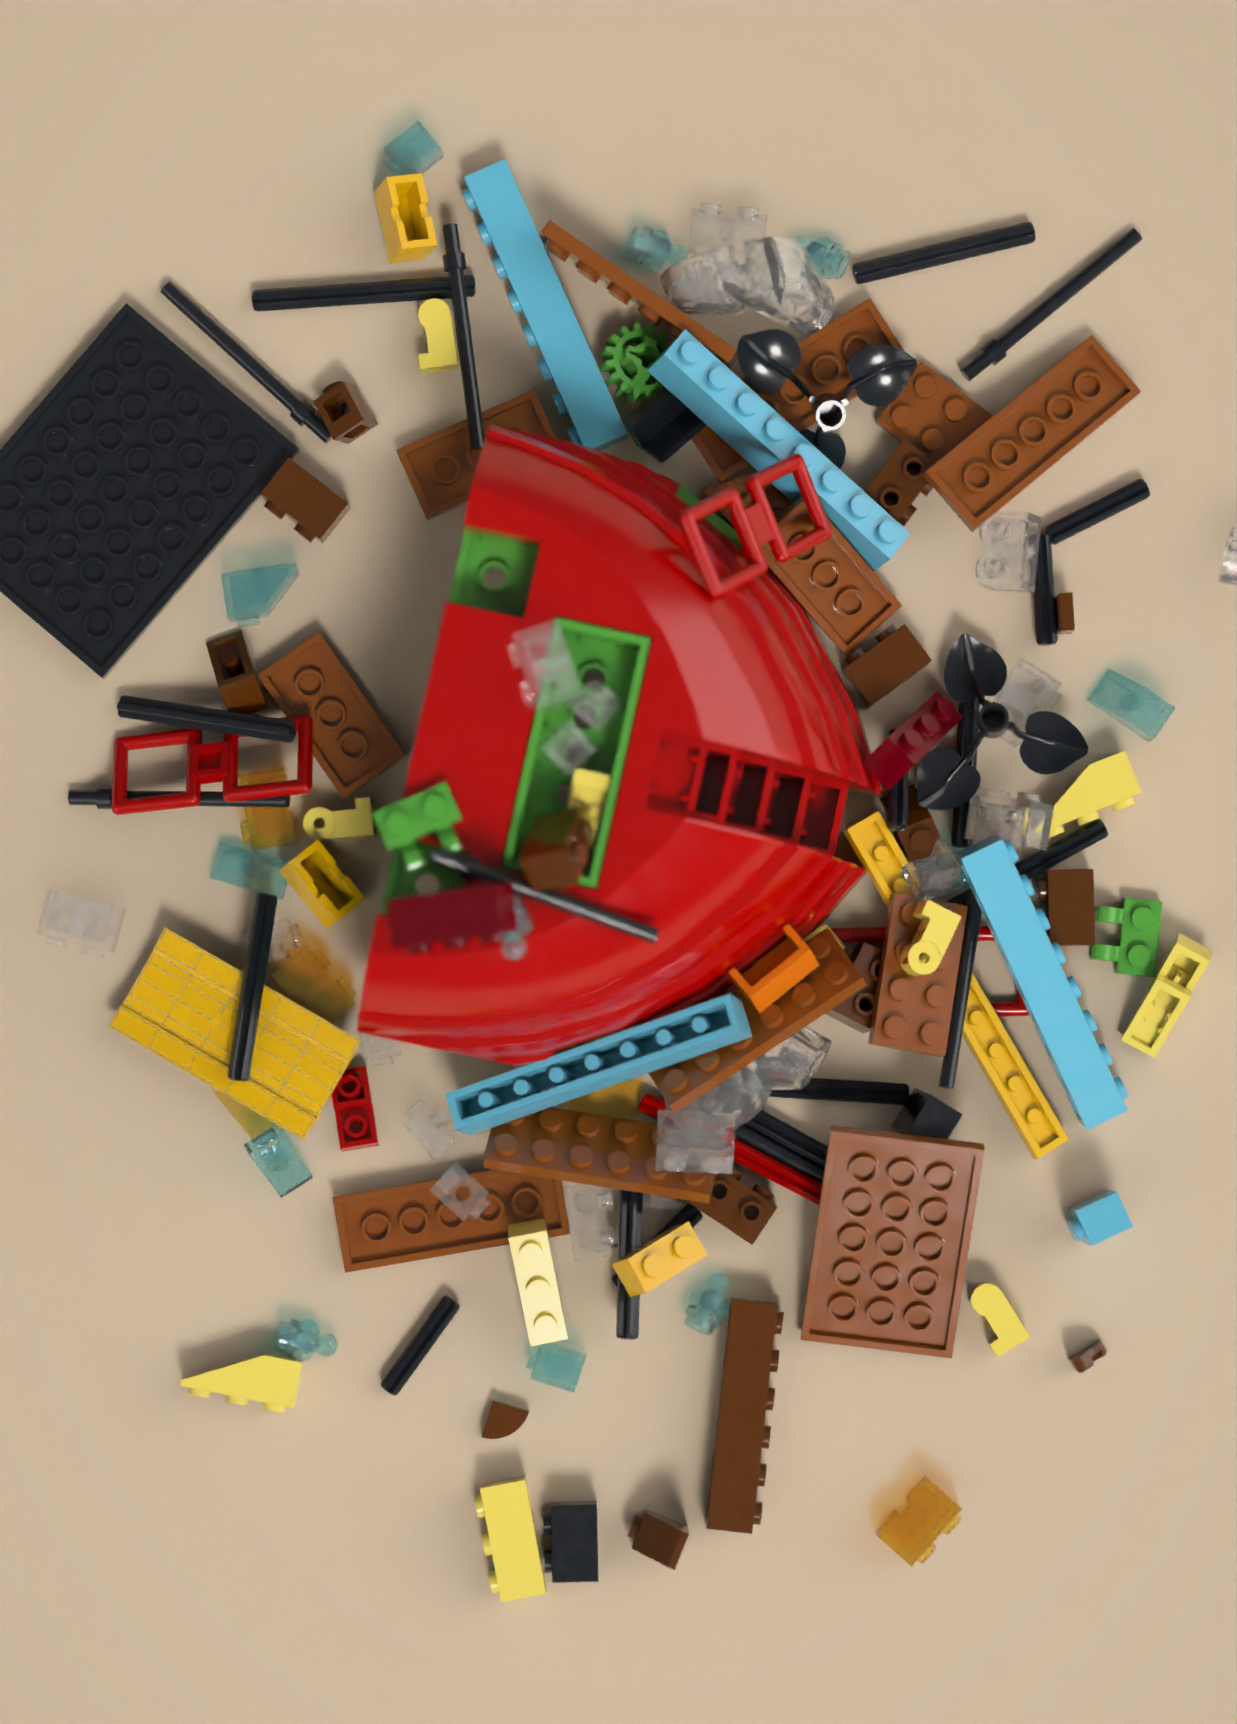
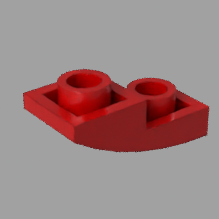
[332,1066,379,1152]

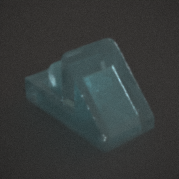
[209,842,288,900]
[244,1125,313,1198]

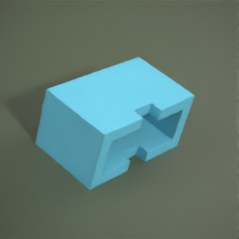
[1065,1190,1133,1246]

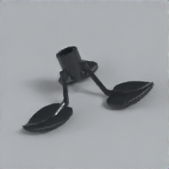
[737,329,917,469]
[916,633,1089,811]

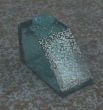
[221,563,300,627]
[1087,668,1175,742]

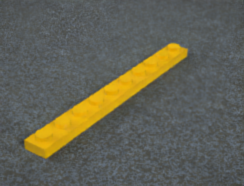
[843,811,1069,1159]

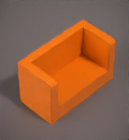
[728,923,819,1013]

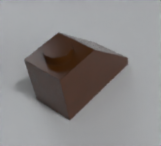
[206,630,268,714]
[879,784,946,867]
[627,1509,689,1570]

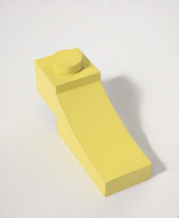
[1121,933,1212,1058]

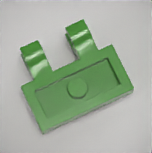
[372,782,462,872]
[1090,898,1162,977]

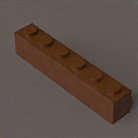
[706,1297,784,1534]

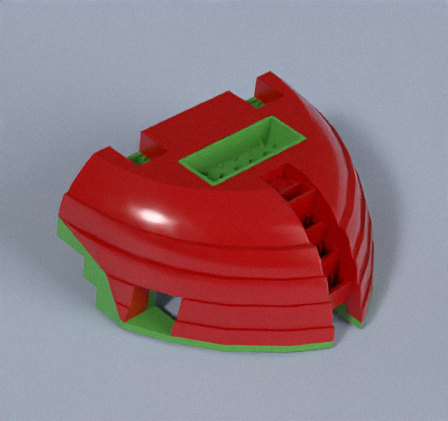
[357,424,883,1067]

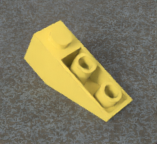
[1030,750,1142,840]
[180,1353,304,1413]

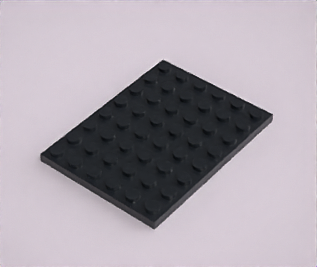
[0,303,299,679]

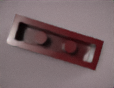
[864,691,963,790]
[386,884,518,955]

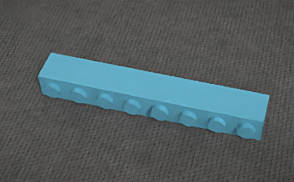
[461,159,628,451]
[647,329,910,572]
[955,834,1128,1130]
[446,993,753,1135]

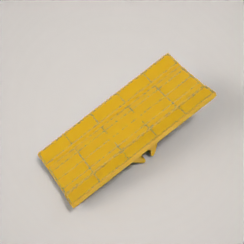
[108,927,361,1140]

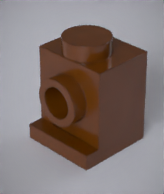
[313,381,378,444]

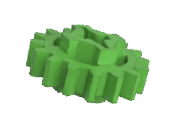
[600,322,670,404]

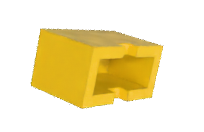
[374,173,438,263]
[279,839,365,929]
[612,1221,707,1297]

